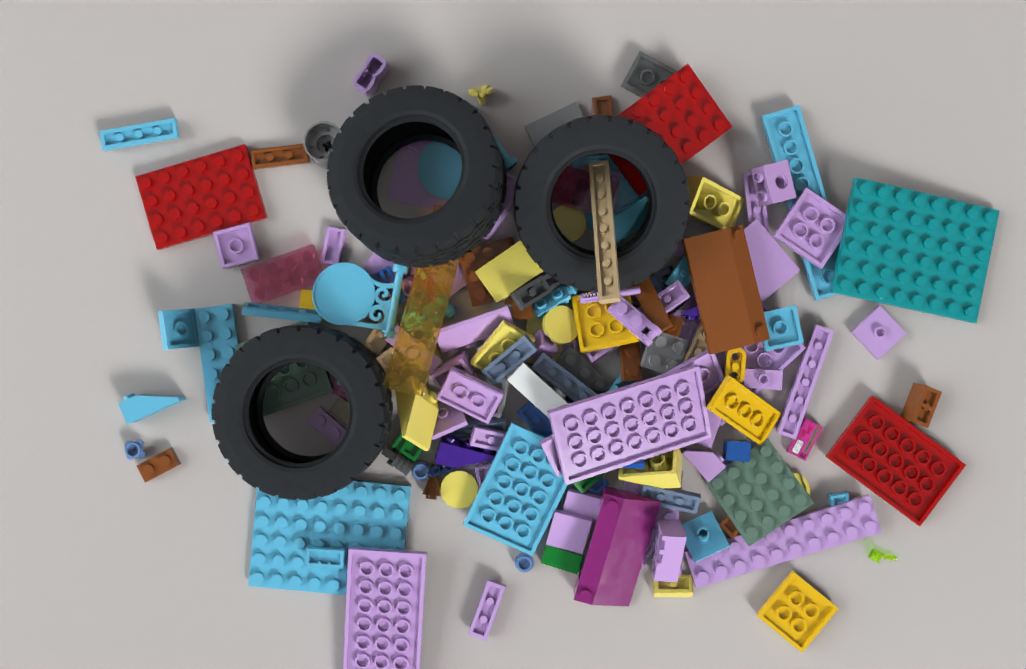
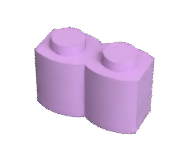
[353,53,389,98]

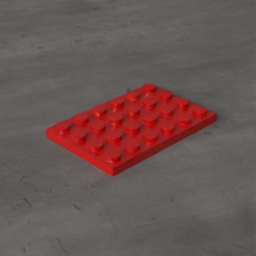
[608,64,732,196]
[135,144,268,250]
[825,396,966,526]

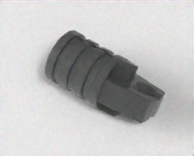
[381,447,415,476]

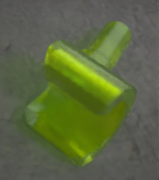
[868,549,897,563]

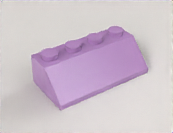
[433,306,514,355]

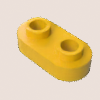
[724,348,746,384]

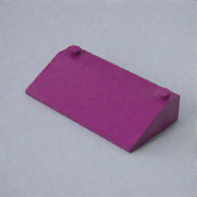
[574,486,661,607]

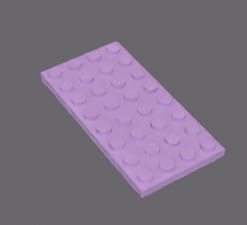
[547,364,712,485]
[343,546,427,669]

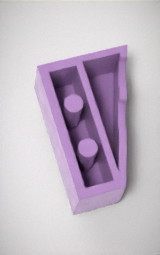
[652,519,687,582]

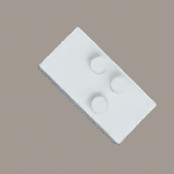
[506,361,570,418]

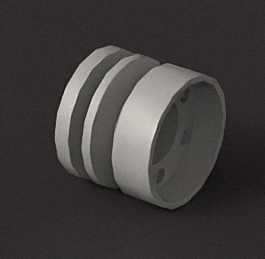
[303,121,341,170]

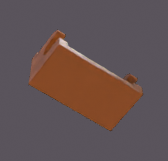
[901,383,942,428]

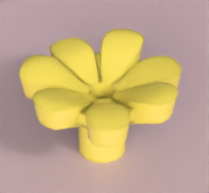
[468,85,493,105]

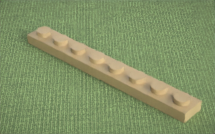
[589,160,621,304]

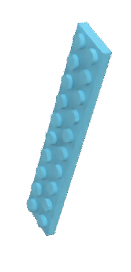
[760,105,840,301]

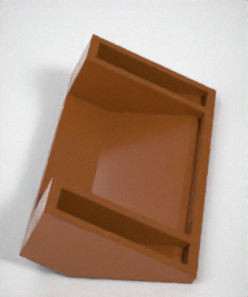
[682,224,770,355]

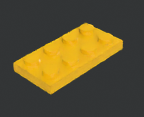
[706,375,782,446]

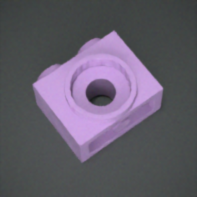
[751,159,797,207]

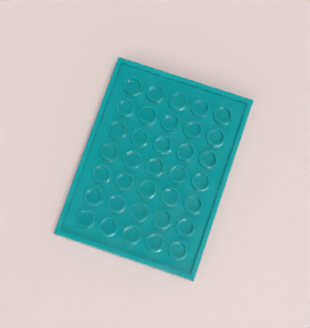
[830,177,1000,323]

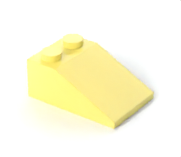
[687,176,744,230]
[395,378,439,451]
[618,448,682,489]

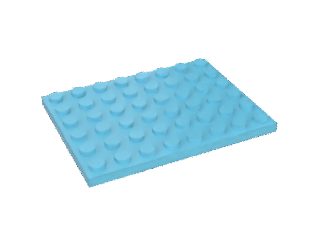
[248,480,411,595]

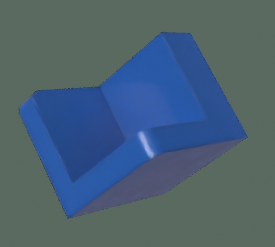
[722,439,751,462]

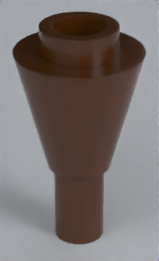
[422,464,441,500]

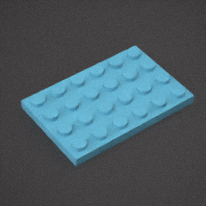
[463,422,567,556]

